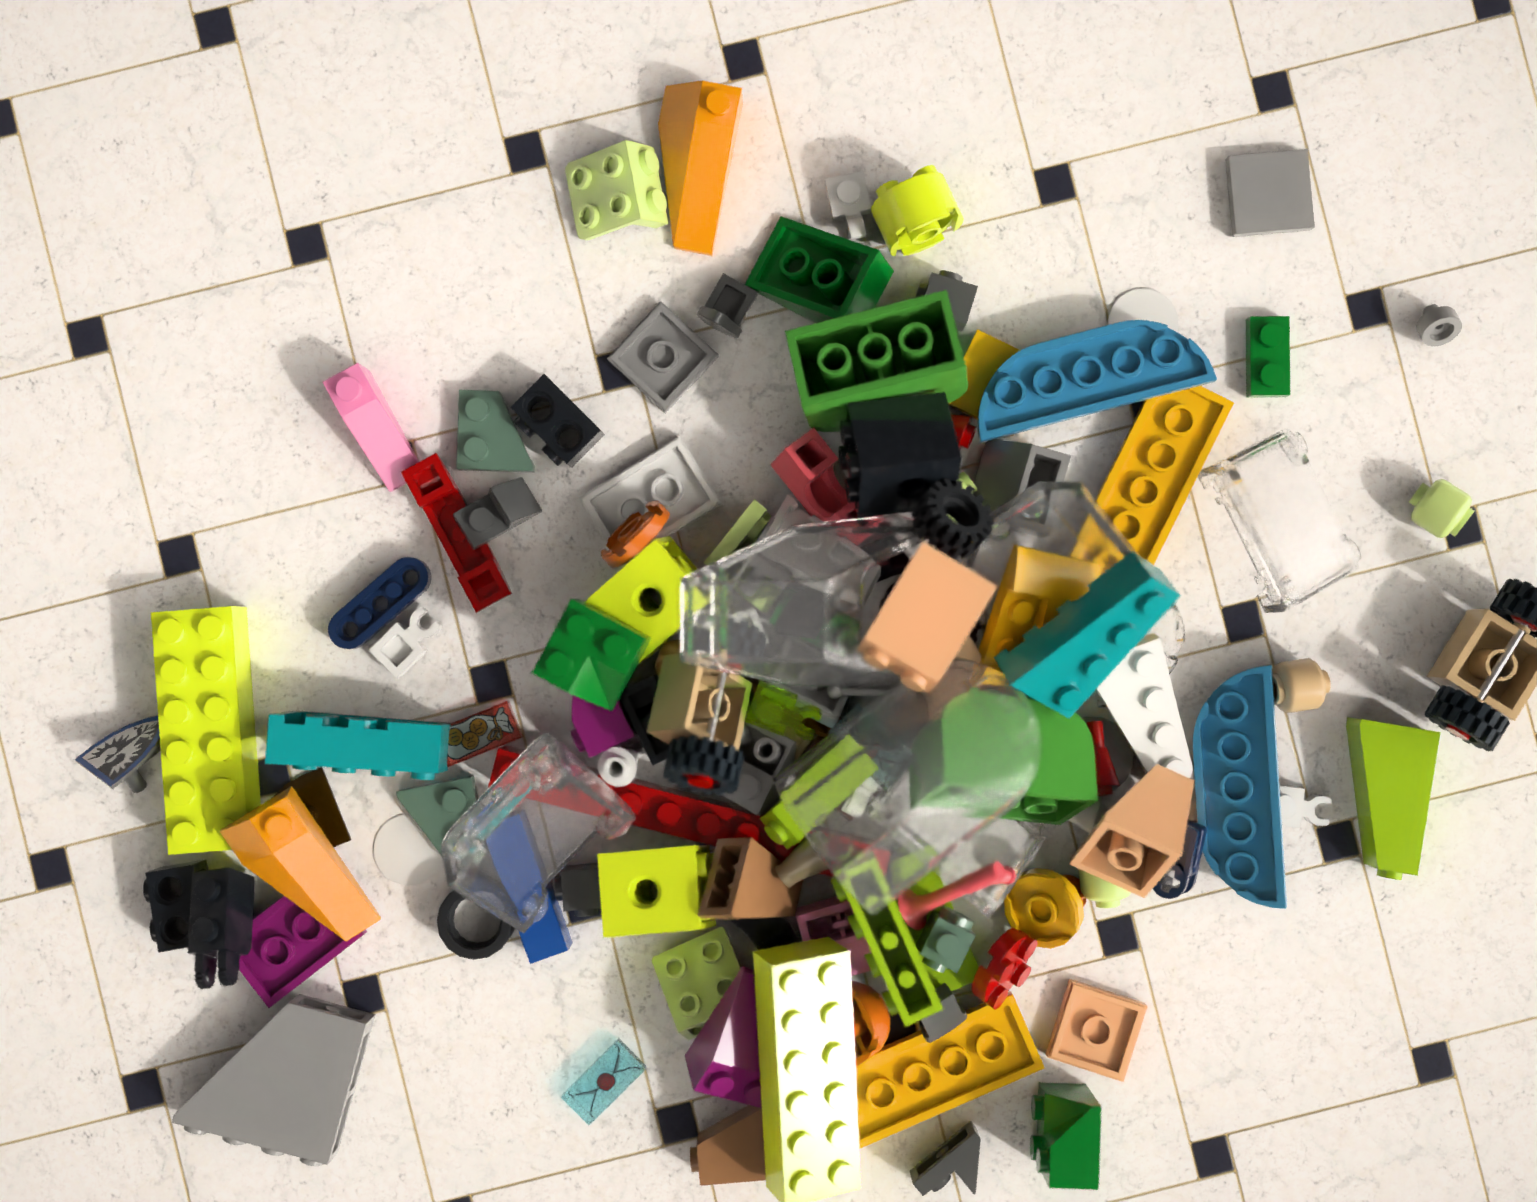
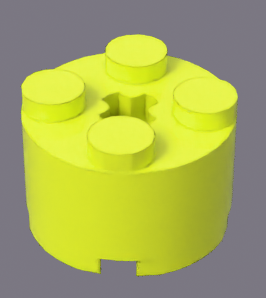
[871,165,964,256]

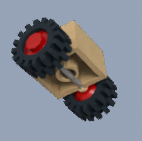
[1424,579,1537,751]
[647,616,767,795]

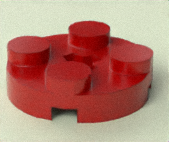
[972,928,1038,1010]

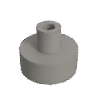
[1416,304,1462,346]

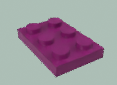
[239,896,368,1008]

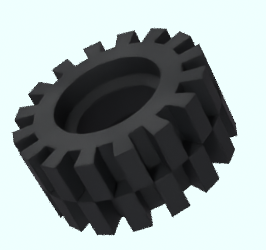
[912,479,994,560]

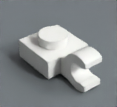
[825,171,871,243]

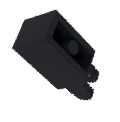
[188,867,255,989]

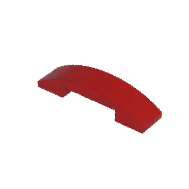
[401,453,512,613]

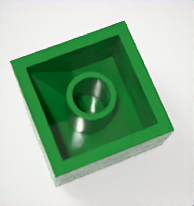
[532,598,652,711]
[1030,1082,1102,1190]

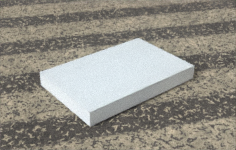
[579,436,722,566]

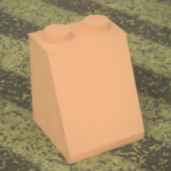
[856,542,997,694]
[1069,764,1194,898]

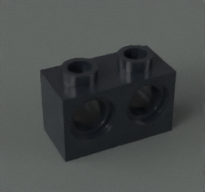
[510,374,605,468]
[143,859,208,953]

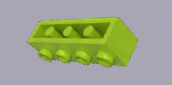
[830,848,943,1027]

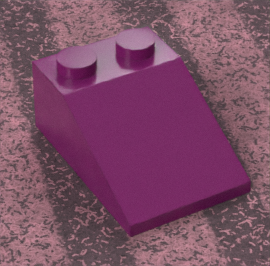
[570,695,637,758]
[684,966,762,1108]

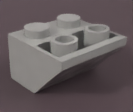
[973,439,1071,536]
[722,715,797,816]

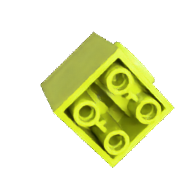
[584,535,721,664]
[597,845,716,938]

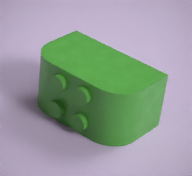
[785,290,968,432]
[909,690,1098,825]

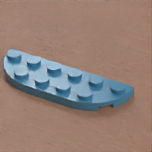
[977,320,1217,443]
[1193,665,1287,909]

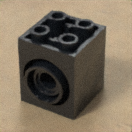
[838,392,962,518]

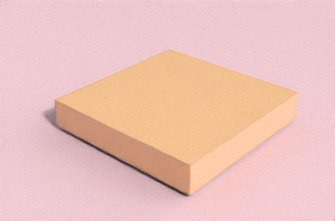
[1045,978,1148,1082]

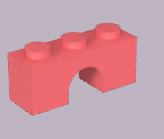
[770,428,889,548]

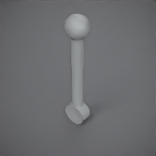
[827,683,913,702]

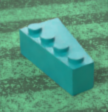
[994,551,1181,719]
[265,711,451,780]

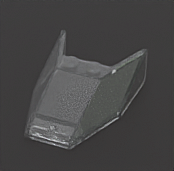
[681,514,927,687]

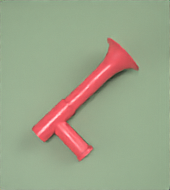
[898,861,1016,930]

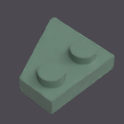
[456,390,535,472]
[396,776,489,863]

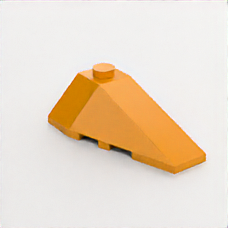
[658,80,743,256]
[220,786,381,941]

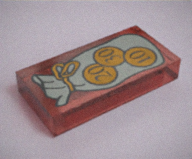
[446,701,523,767]

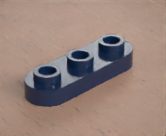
[328,557,431,649]

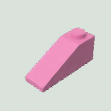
[323,363,419,492]

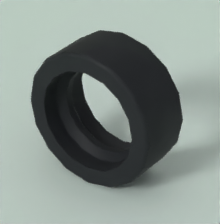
[437,879,516,960]

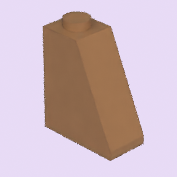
[698,837,803,919]
[690,1105,766,1186]

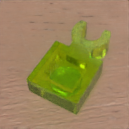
[744,681,822,740]

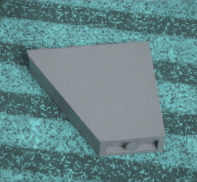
[172,994,375,1166]

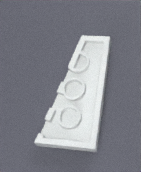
[1096,633,1195,780]

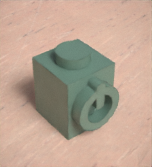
[916,905,976,973]

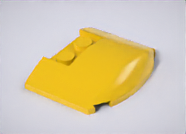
[964,544,1101,697]

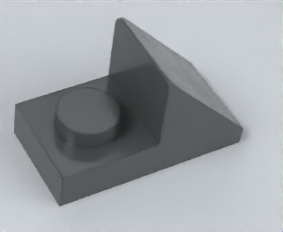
[453,477,542,551]
[910,1121,981,1196]

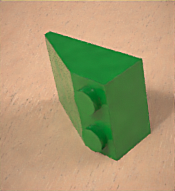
[744,216,894,323]

